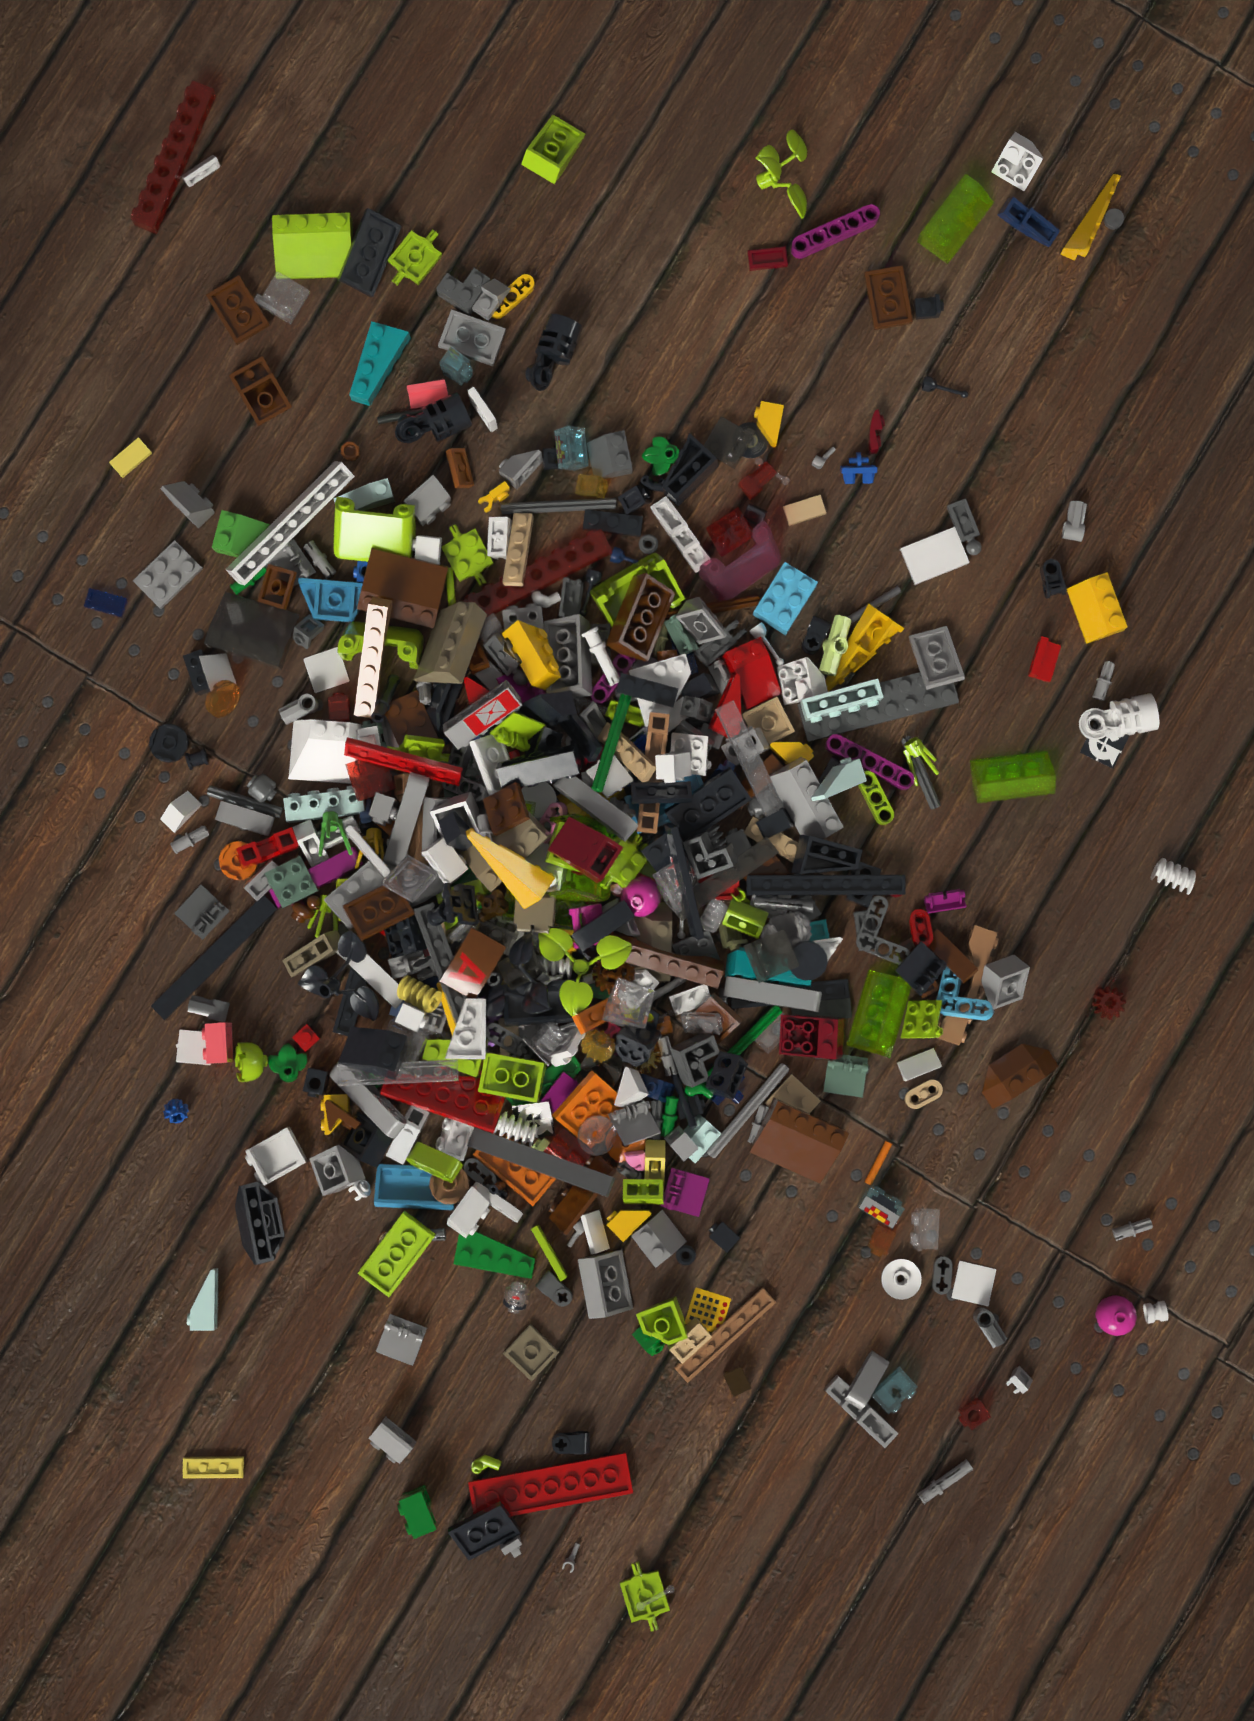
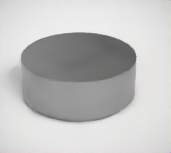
[1104,208,1124,230]

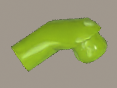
[471,1455,502,1474]

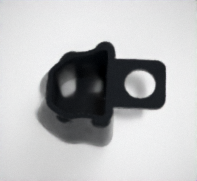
[615,1006,662,1067]

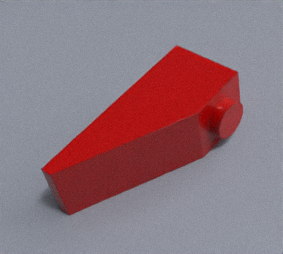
[708,673,742,738]

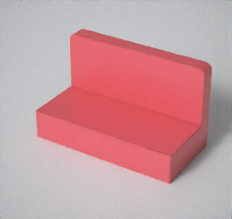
[407,380,448,410]

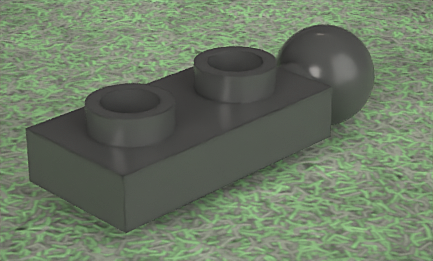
[947,499,982,555]
[484,633,528,686]

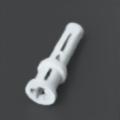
[581,627,620,686]

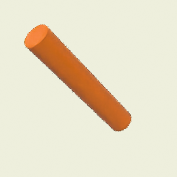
[864,1141,892,1185]

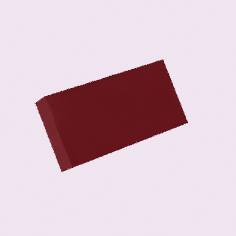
[747,246,788,271]

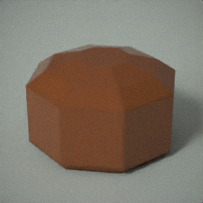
[341,441,360,461]

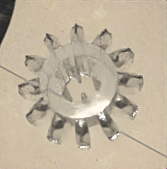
[700,898,728,933]
[531,1022,564,1056]

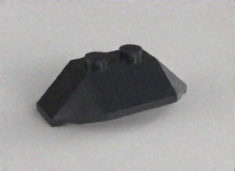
[425,668,470,739]
[235,1182,285,1265]

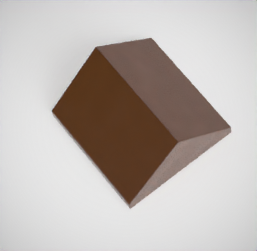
[258,564,298,610]

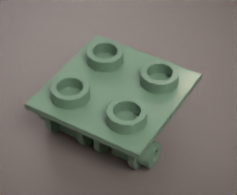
[264,856,318,908]
[823,1055,868,1098]

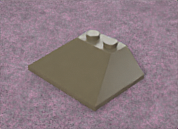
[633,902,672,981]

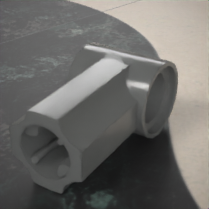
[188,995,230,1022]
[973,1307,1007,1348]

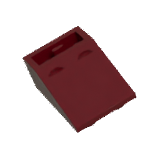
[548,817,623,883]
[779,1014,845,1059]

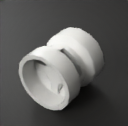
[1143,1301,1168,1324]

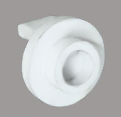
[348,1180,371,1201]

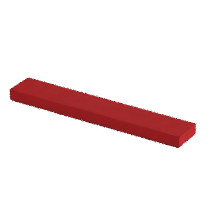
[344,737,463,786]

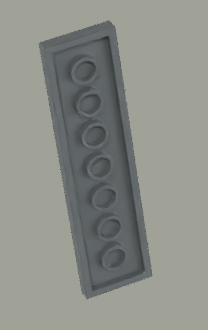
[797,672,959,742]

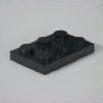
[448,1501,521,1561]

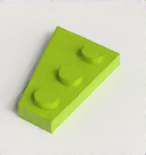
[422,1039,489,1077]

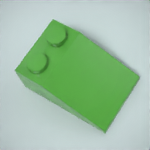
[212,510,270,557]

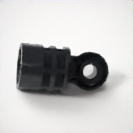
[525,314,583,391]
[395,392,472,443]

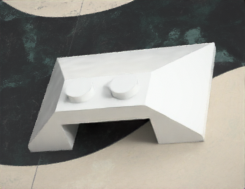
[289,719,369,785]

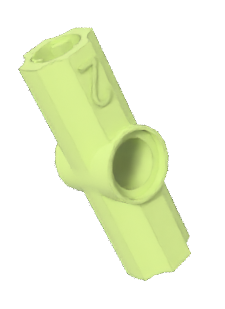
[819,615,852,676]

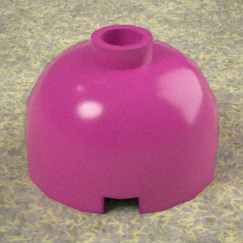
[620,876,661,917]
[1095,1295,1137,1336]

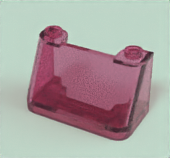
[699,521,781,601]

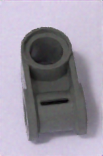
[535,1270,573,1307]

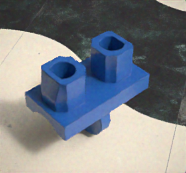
[840,452,877,484]

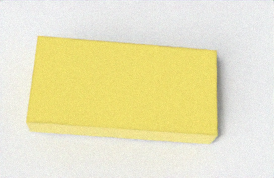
[109,437,152,478]

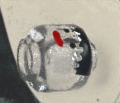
[502,1282,530,1313]

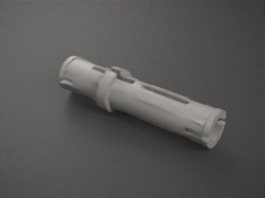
[917,1459,973,1505]

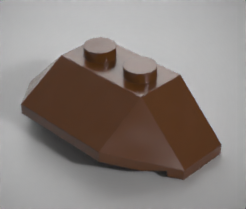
[982,1044,1059,1109]

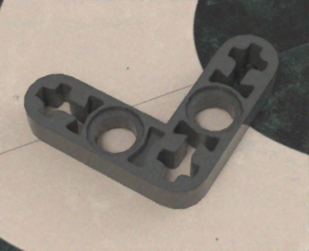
[442,744,489,803]
[856,896,910,965]
[486,1022,534,1060]

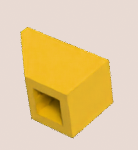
[321,1094,350,1135]

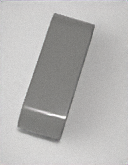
[215,801,275,836]
[844,1351,889,1410]

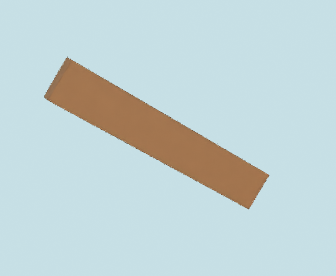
[674,1287,776,1383]

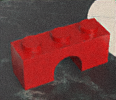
[235,827,299,870]

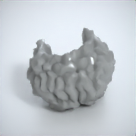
[761,911,812,954]

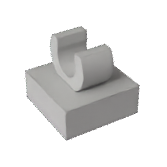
[1006,1366,1033,1394]
[500,1535,522,1558]

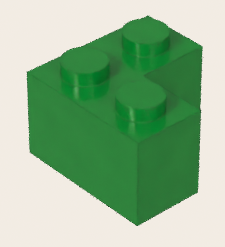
[397,1484,438,1539]

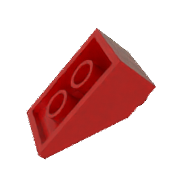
[722,637,782,710]

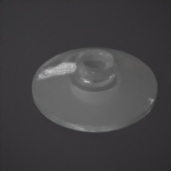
[578,1116,616,1156]

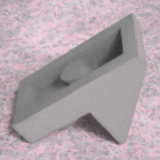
[472,278,511,321]

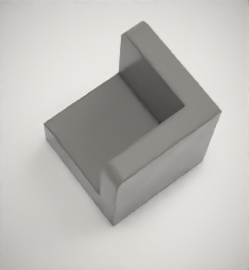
[664,1126,698,1161]

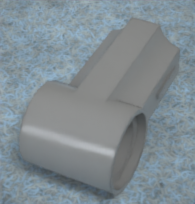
[1062,501,1087,542]
[278,694,319,725]

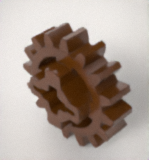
[592,961,635,994]

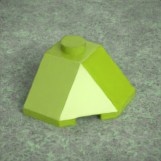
[636,1297,688,1345]

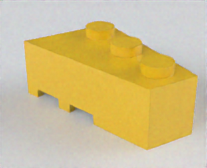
[502,620,561,690]

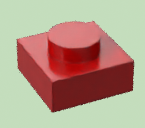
[292,1024,321,1052]

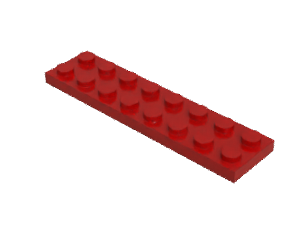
[468,1452,633,1516]

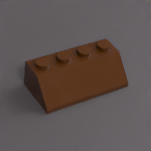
[606,573,675,661]

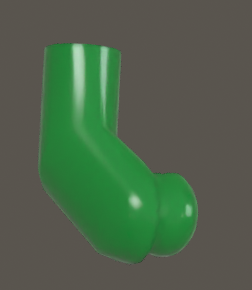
[685,1083,713,1099]

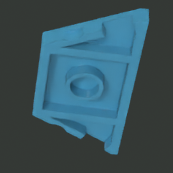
[298,578,363,622]

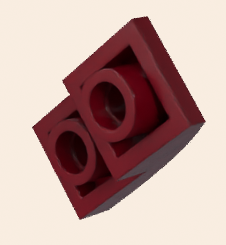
[868,409,885,455]

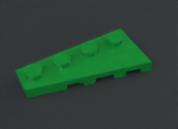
[506,1056,582,1106]
[453,1231,536,1279]

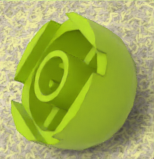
[235,1042,268,1082]

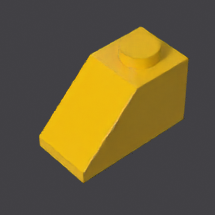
[754,401,784,448]
[769,742,814,765]
[606,1210,652,1242]

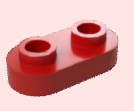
[909,909,933,947]

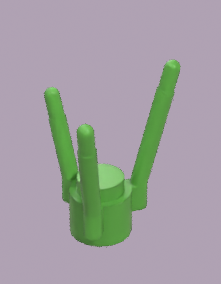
[318,811,353,856]

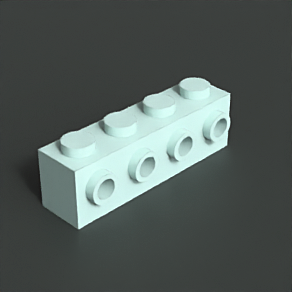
[800,679,883,723]
[283,785,366,823]

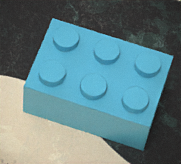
[753,562,818,635]

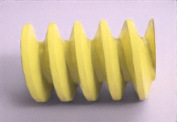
[397,975,442,1013]

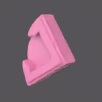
[624,1150,645,1171]

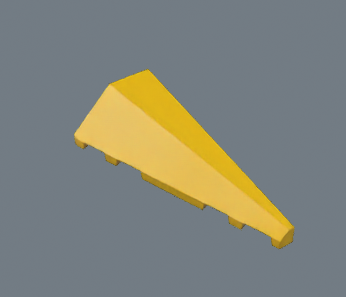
[1061,174,1121,260]
[825,604,904,692]
[466,828,555,909]

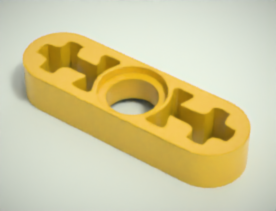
[492,274,535,319]

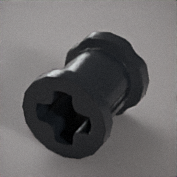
[185,748,210,770]

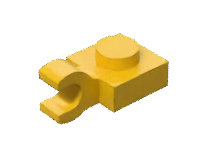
[478,481,510,513]

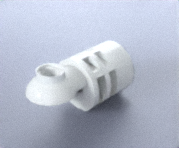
[1079,693,1159,740]

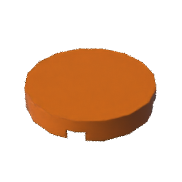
[219,841,258,880]

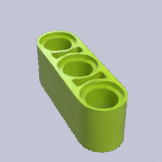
[858,771,894,825]
[406,1142,463,1183]

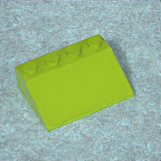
[272,213,353,279]

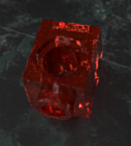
[328,693,351,722]
[958,1397,991,1431]

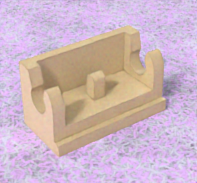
[667,1317,712,1364]

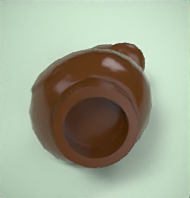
[291,895,321,923]

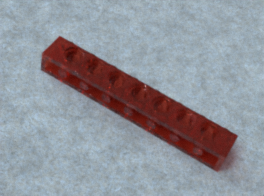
[131,80,217,234]
[462,529,612,619]

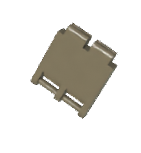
[513,887,557,933]

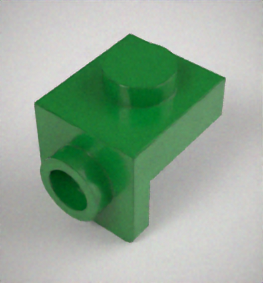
[632,1326,665,1356]

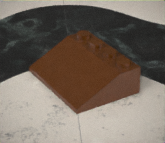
[357,548,448,628]
[749,1098,849,1183]
[549,1153,617,1235]

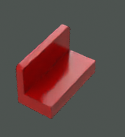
[1028,636,1061,682]

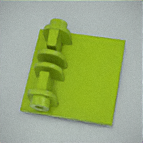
[490,712,545,752]
[901,1000,943,1038]

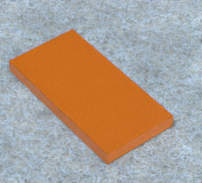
[473,1130,556,1206]

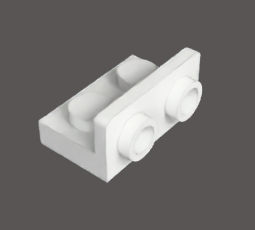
[436,1118,474,1161]

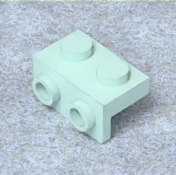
[684,1114,721,1163]

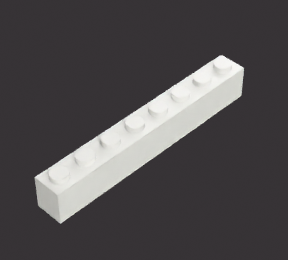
[225,461,355,586]

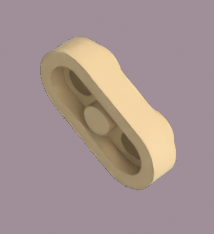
[905,1080,943,1109]

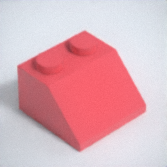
[202,1022,234,1064]

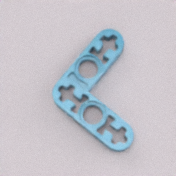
[937,967,994,1020]

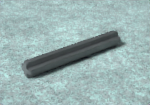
[901,736,941,810]
[207,786,283,818]

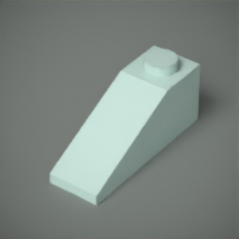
[334,478,395,511]
[811,757,867,801]
[187,1268,218,1331]

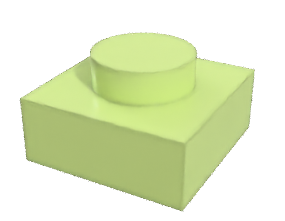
[531,1137,551,1152]

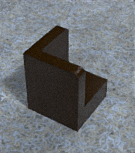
[723,1367,752,1397]

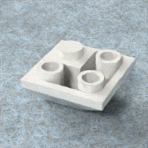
[992,132,1044,191]
[777,657,828,705]

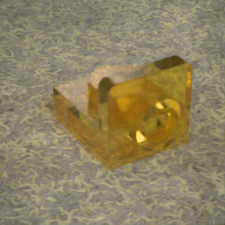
[575,474,608,498]

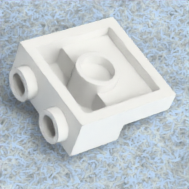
[544,1022,586,1067]

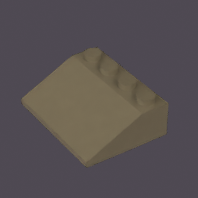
[414,602,487,684]
[455,811,551,892]

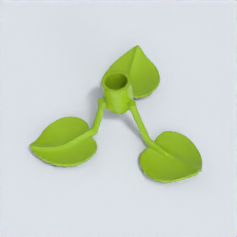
[756,129,807,219]
[538,928,632,1017]

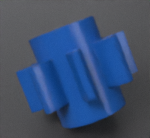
[163,1099,189,1123]

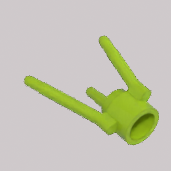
[903,737,939,786]
[307,895,338,938]

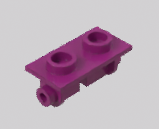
[924,888,967,913]

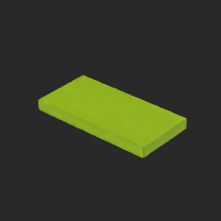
[357,1211,436,1297]

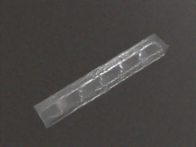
[715,700,784,816]
[337,1060,459,1086]

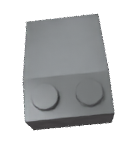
[160,481,215,529]

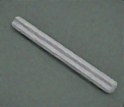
[707,1063,789,1158]

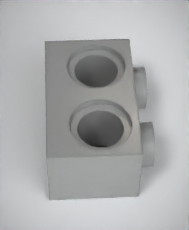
[721,726,770,766]

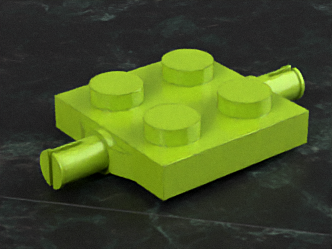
[388,229,442,286]
[441,524,494,586]
[387,735,450,771]
[600,834,647,889]
[620,1561,670,1631]

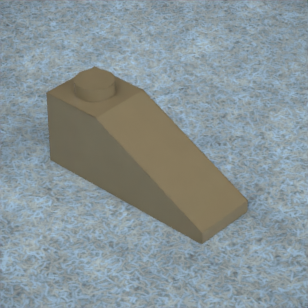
[282,930,341,978]

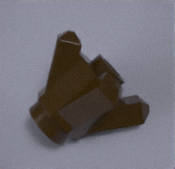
[476,888,509,923]

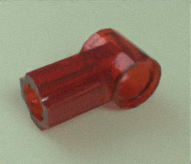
[737,461,778,500]

